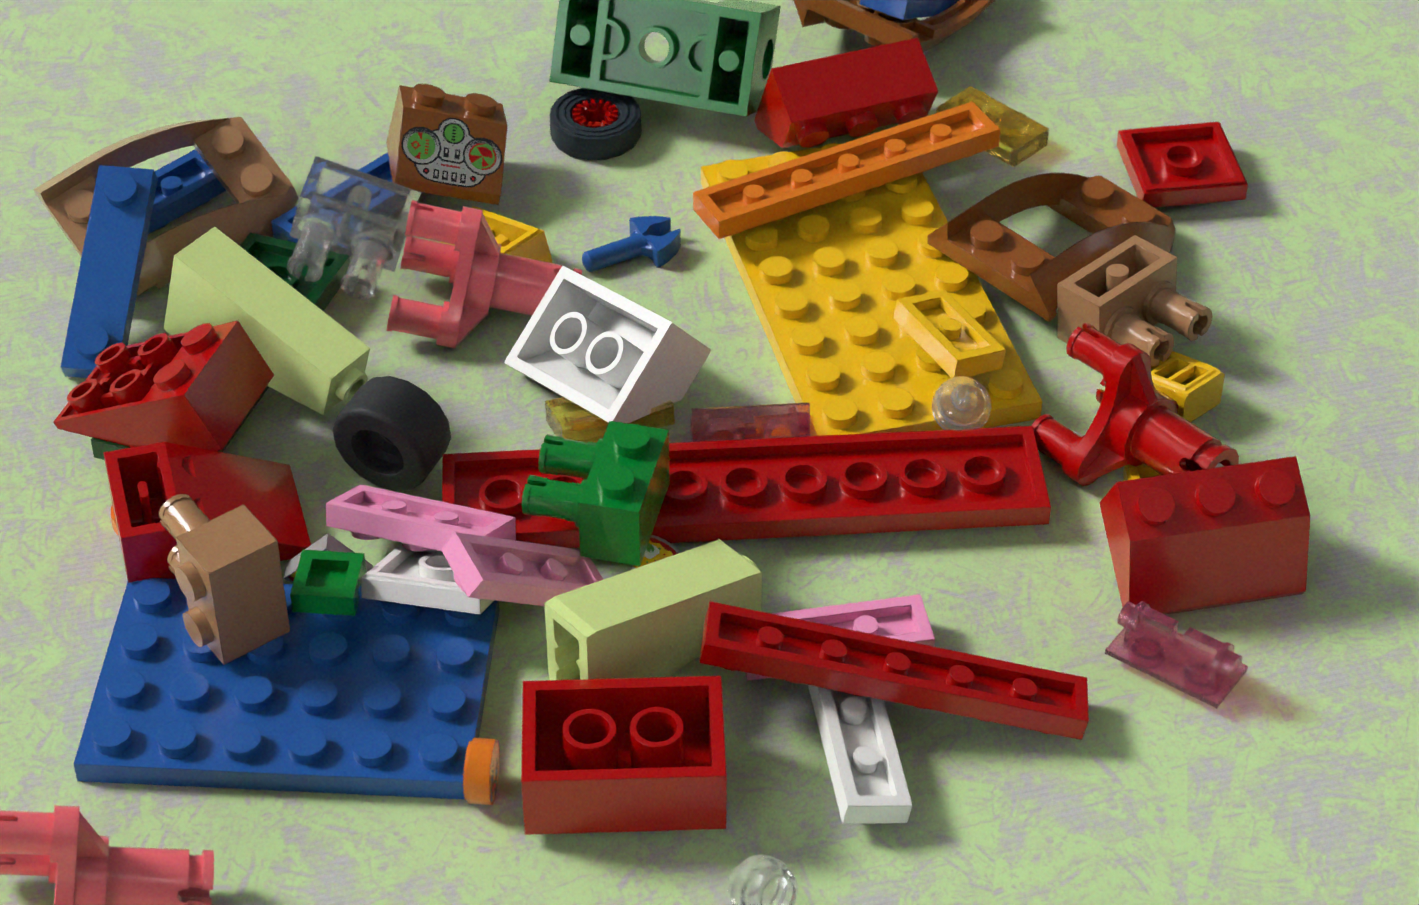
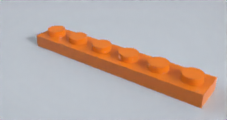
[693,102,1000,239]

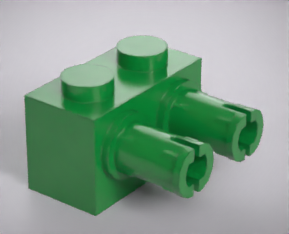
[522,421,670,566]

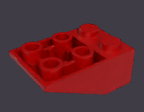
[53,321,274,451]
[103,441,311,583]

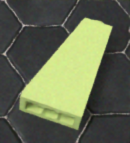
[164,226,370,415]
[544,539,762,680]

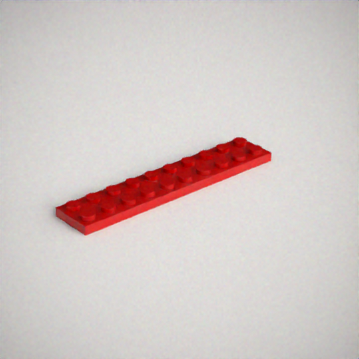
[442,426,1051,548]

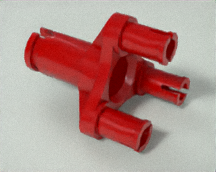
[1031,323,1239,486]

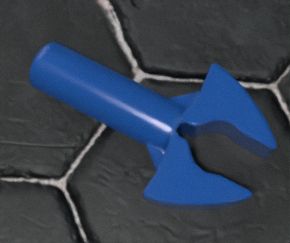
[582,216,681,272]

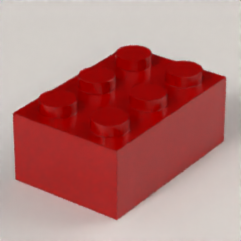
[521,676,727,835]

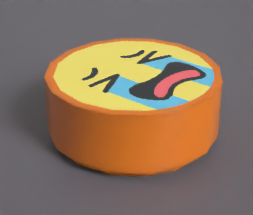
[463,737,500,805]

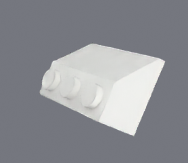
[504,265,711,423]

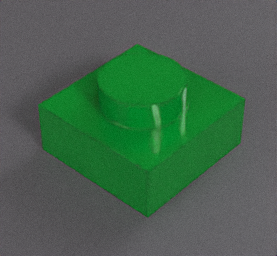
[290,549,366,616]

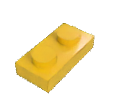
[893,289,1006,380]

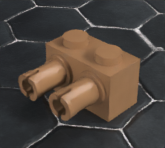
[1057,235,1213,367]
[159,494,290,665]

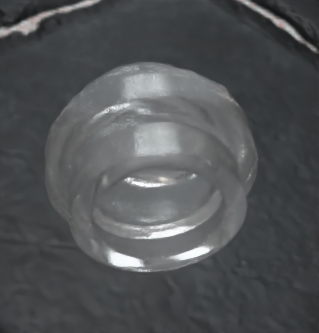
[932,376,992,432]
[728,854,797,905]

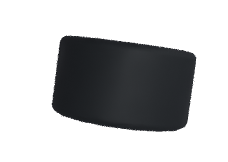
[333,376,451,491]

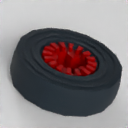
[550,88,641,160]

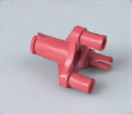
[386,200,582,349]
[0,805,214,905]

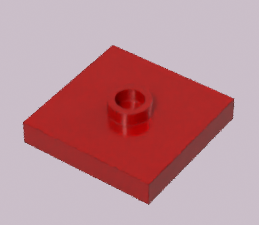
[1117,122,1248,208]

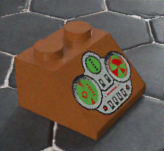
[386,84,508,205]

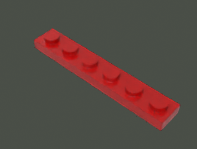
[699,601,1089,740]

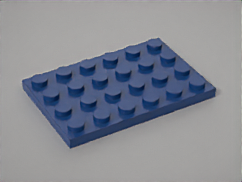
[74,578,500,800]

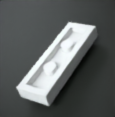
[808,685,913,824]

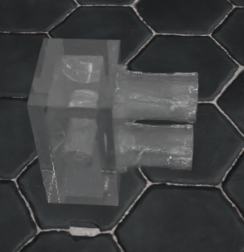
[287,156,421,300]

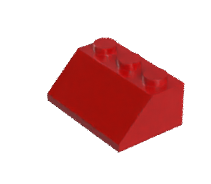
[754,38,938,148]
[1099,456,1310,621]

